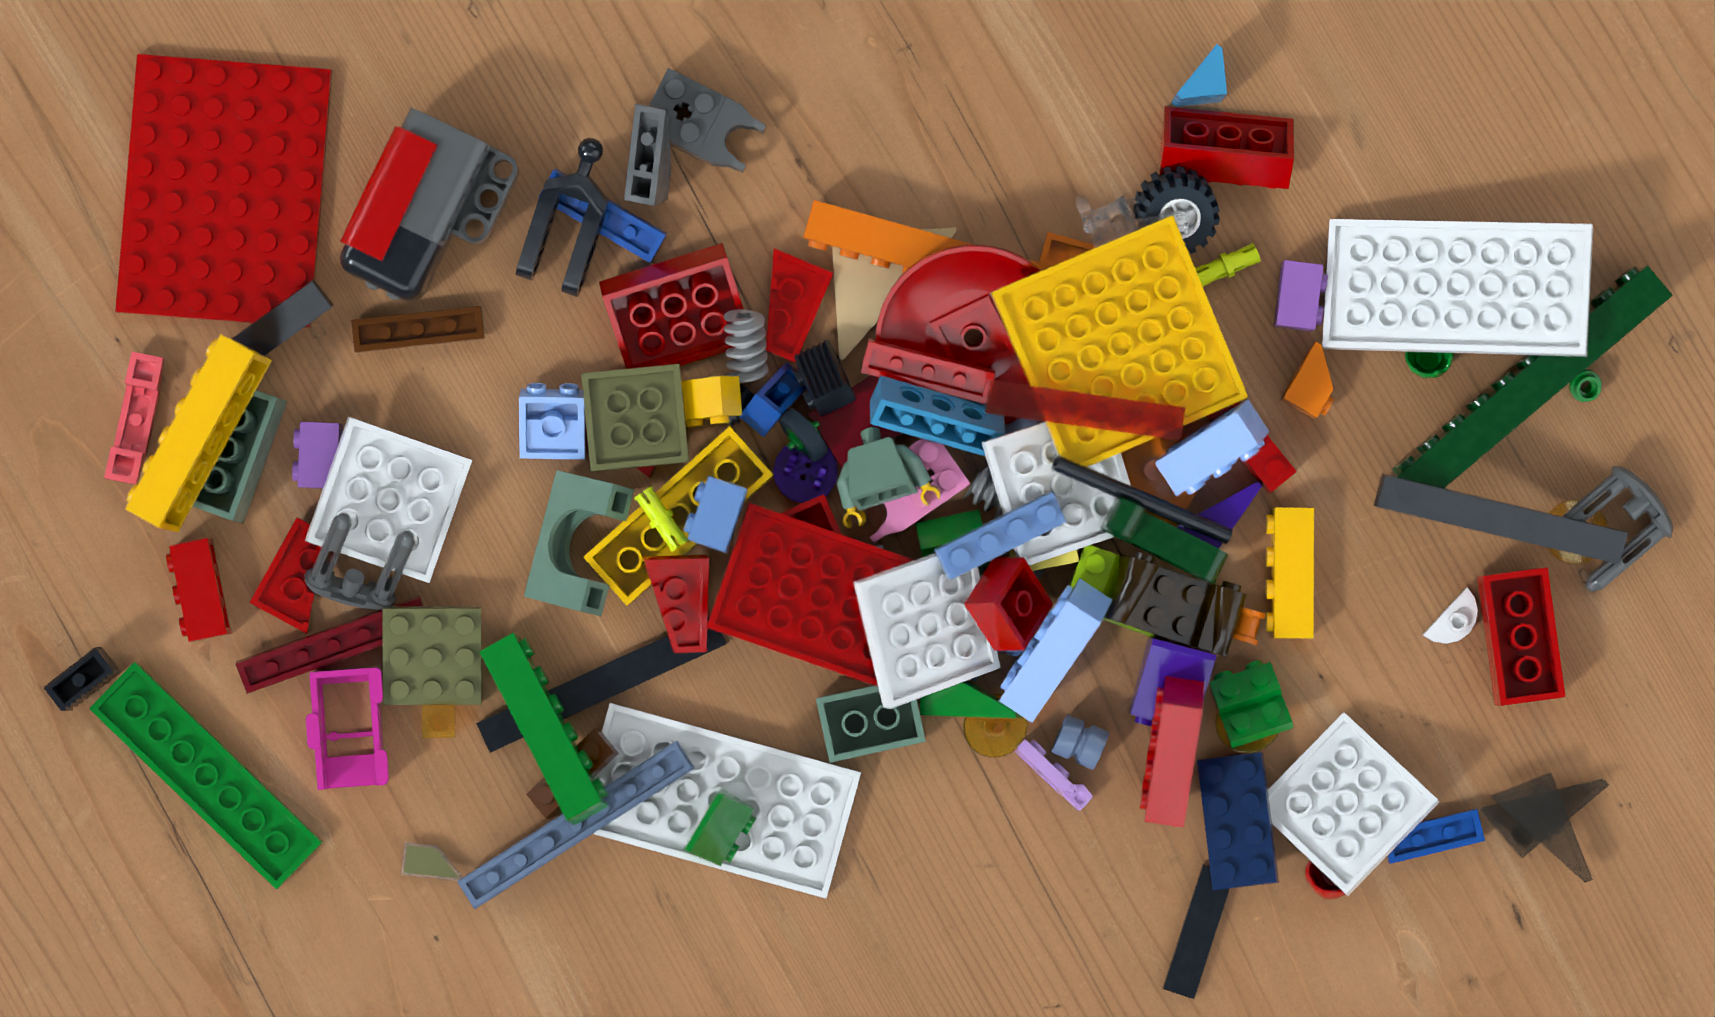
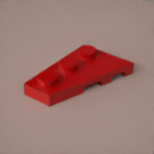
[766,248,834,363]
[249,517,321,634]
[642,554,709,653]

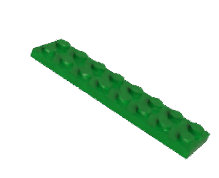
[89,662,323,890]

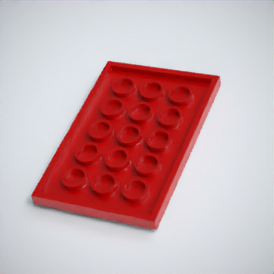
[706,503,914,687]

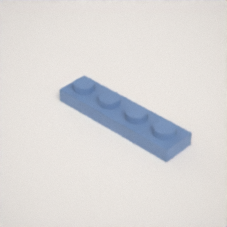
[934,492,1066,580]

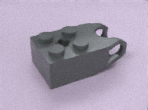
[649,68,766,173]

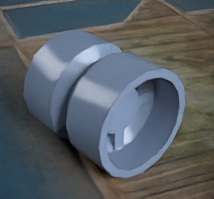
[1051,714,1110,770]

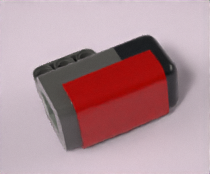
[340,108,519,302]

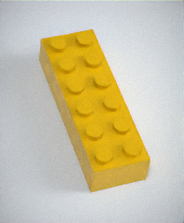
[125,334,272,533]
[583,426,774,606]

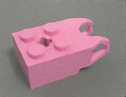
[870,438,970,543]

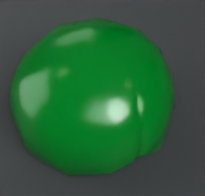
[1405,351,1454,379]

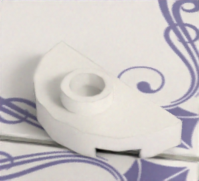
[1422,587,1478,644]

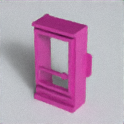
[306,667,389,790]

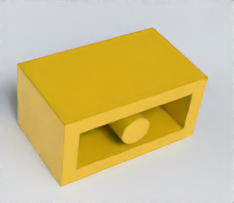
[681,376,742,428]

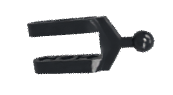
[516,138,609,297]

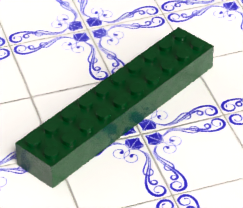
[1392,265,1673,488]

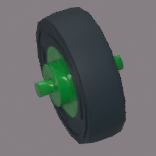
[779,409,828,462]

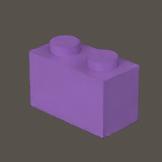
[1273,260,1328,332]
[292,422,343,489]

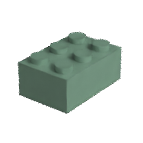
[816,685,926,763]

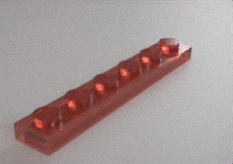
[984,380,1185,440]

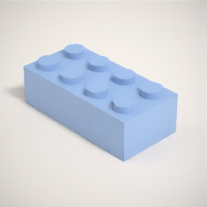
[999,578,1112,722]

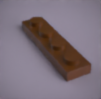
[351,306,485,353]

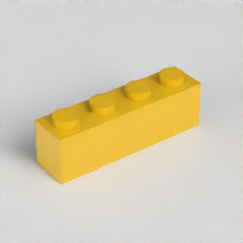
[1265,507,1314,638]

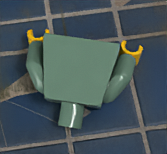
[837,427,941,528]

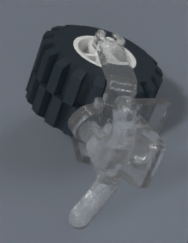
[1074,166,1220,254]

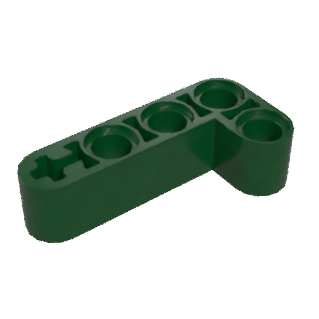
[1100,497,1228,584]

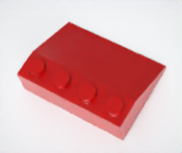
[599,243,744,369]

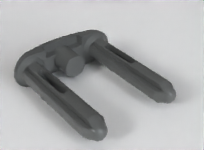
[1562,466,1673,592]
[305,513,415,610]

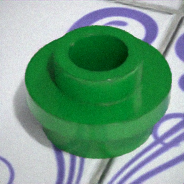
[1569,370,1602,402]

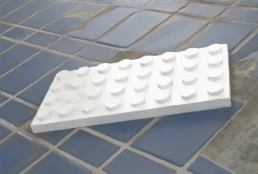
[1322,219,1593,356]
[593,703,861,899]

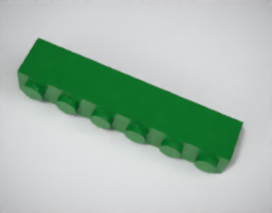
[480,633,608,826]

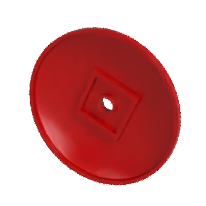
[876,244,1041,426]

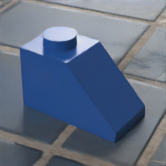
[739,362,806,437]

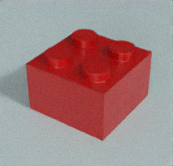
[964,557,1053,651]

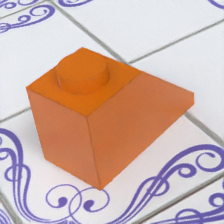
[1280,342,1334,419]

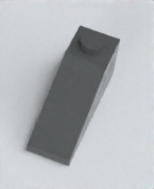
[624,103,671,206]

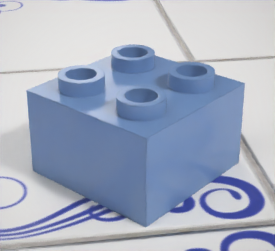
[684,476,748,553]

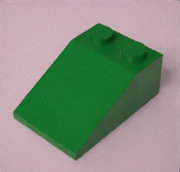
[684,788,757,866]

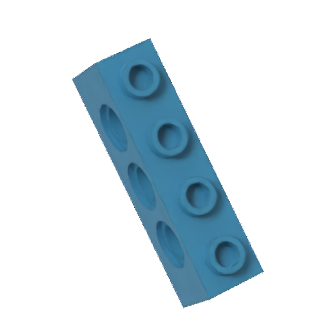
[870,376,1005,456]

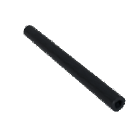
[1052,455,1232,544]

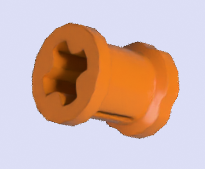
[1233,607,1266,646]

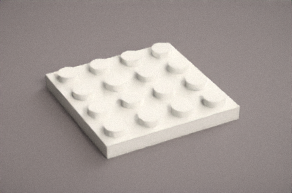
[305,417,472,583]
[981,421,1131,566]
[854,553,1001,709]
[1268,712,1439,896]

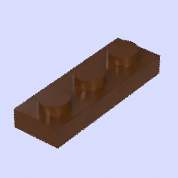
[526,728,619,819]

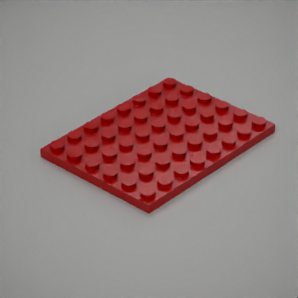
[115,54,332,328]

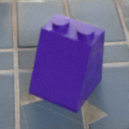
[1129,638,1217,726]

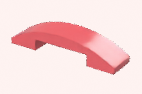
[104,351,164,485]

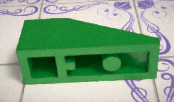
[920,680,1023,718]

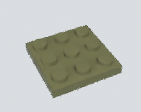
[581,364,689,472]
[383,606,482,705]

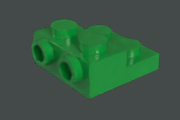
[1209,660,1294,748]

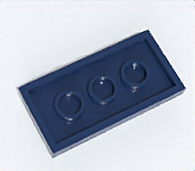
[1197,752,1279,891]

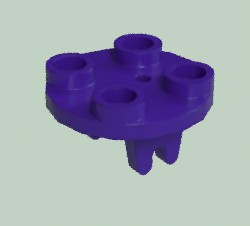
[773,446,838,503]

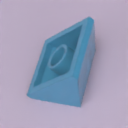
[1171,44,1227,107]

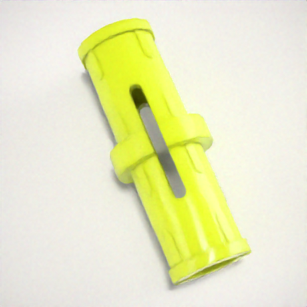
[1195,243,1261,287]
[634,486,688,552]

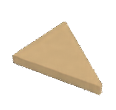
[832,227,956,360]

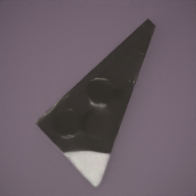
[1491,772,1593,883]
[1480,778,1609,858]

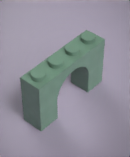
[524,470,634,617]

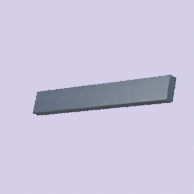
[457,741,695,909]

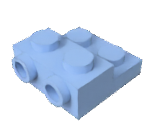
[519,383,586,460]

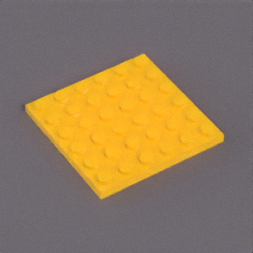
[991,215,1248,467]

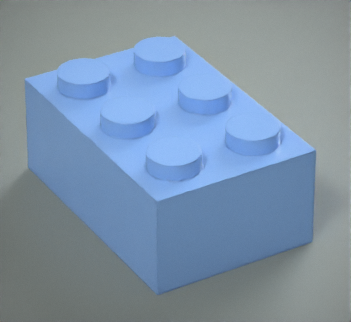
[1155,399,1269,496]

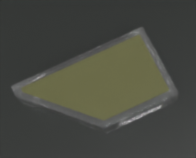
[401,842,463,881]

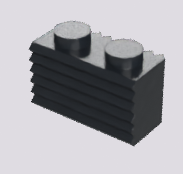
[793,340,857,417]
[43,647,120,711]

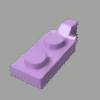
[1013,739,1093,811]

